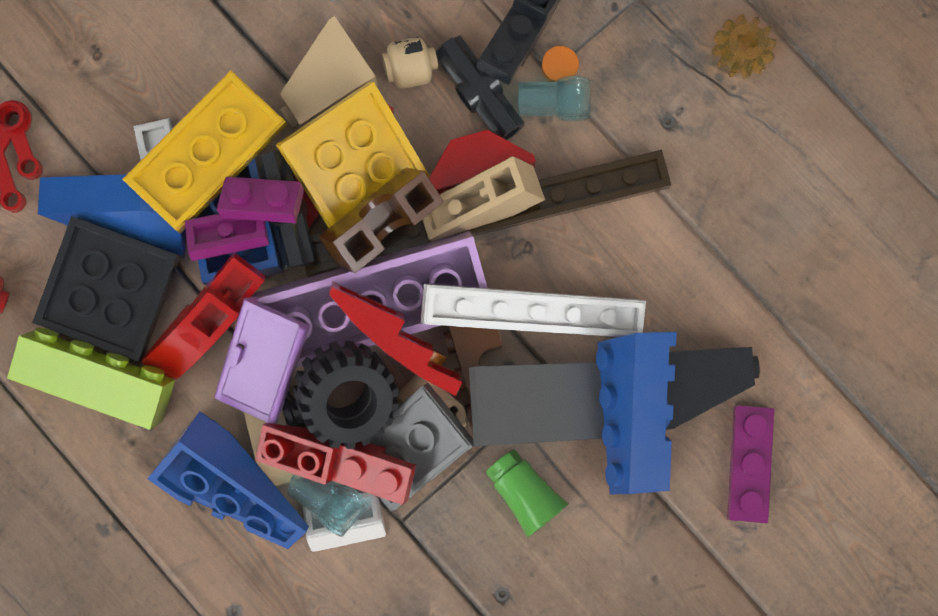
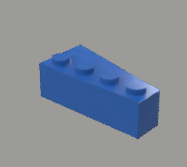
[596,332,677,495]

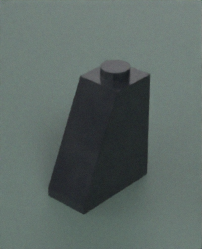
[666,347,760,430]

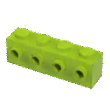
[7,328,175,430]

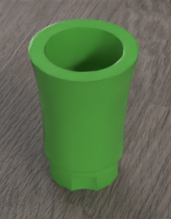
[486,449,569,538]

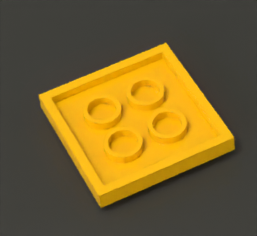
[276,82,430,228]

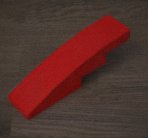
[329,281,462,396]

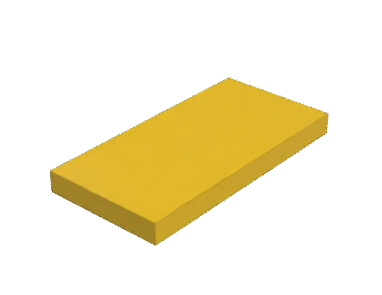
[122,70,287,234]

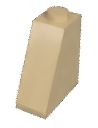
[280,16,378,128]

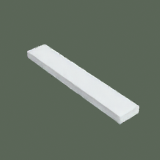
[420,284,646,337]

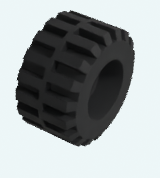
[293,340,399,449]

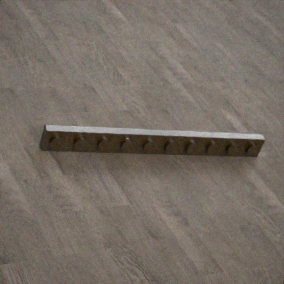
[305,150,671,277]

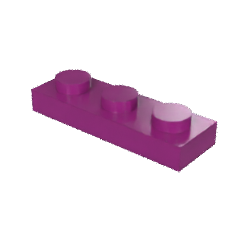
[727,405,774,523]

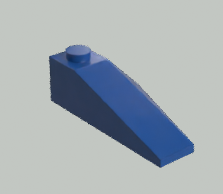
[37,174,186,257]
[147,411,309,549]

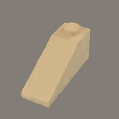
[422,156,545,241]

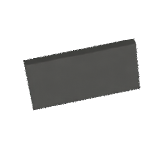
[469,362,604,447]

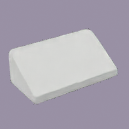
[303,492,386,551]

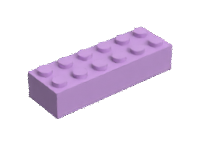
[251,231,488,368]

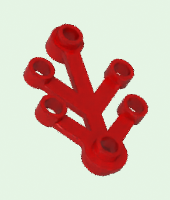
[0,100,43,213]

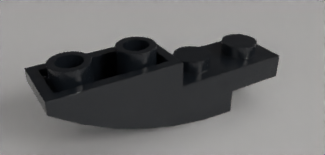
[476,0,560,85]

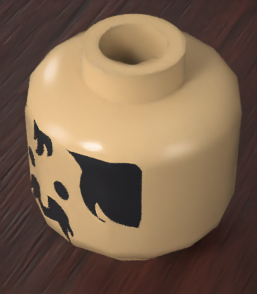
[382,37,438,90]

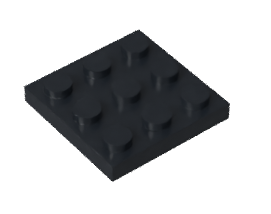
[32,216,181,362]

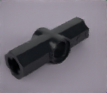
[436,35,525,140]
[255,151,317,269]

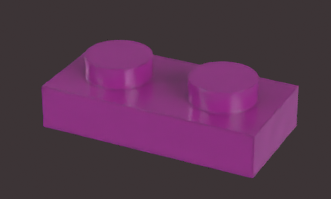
[217,177,304,223]
[185,214,269,261]

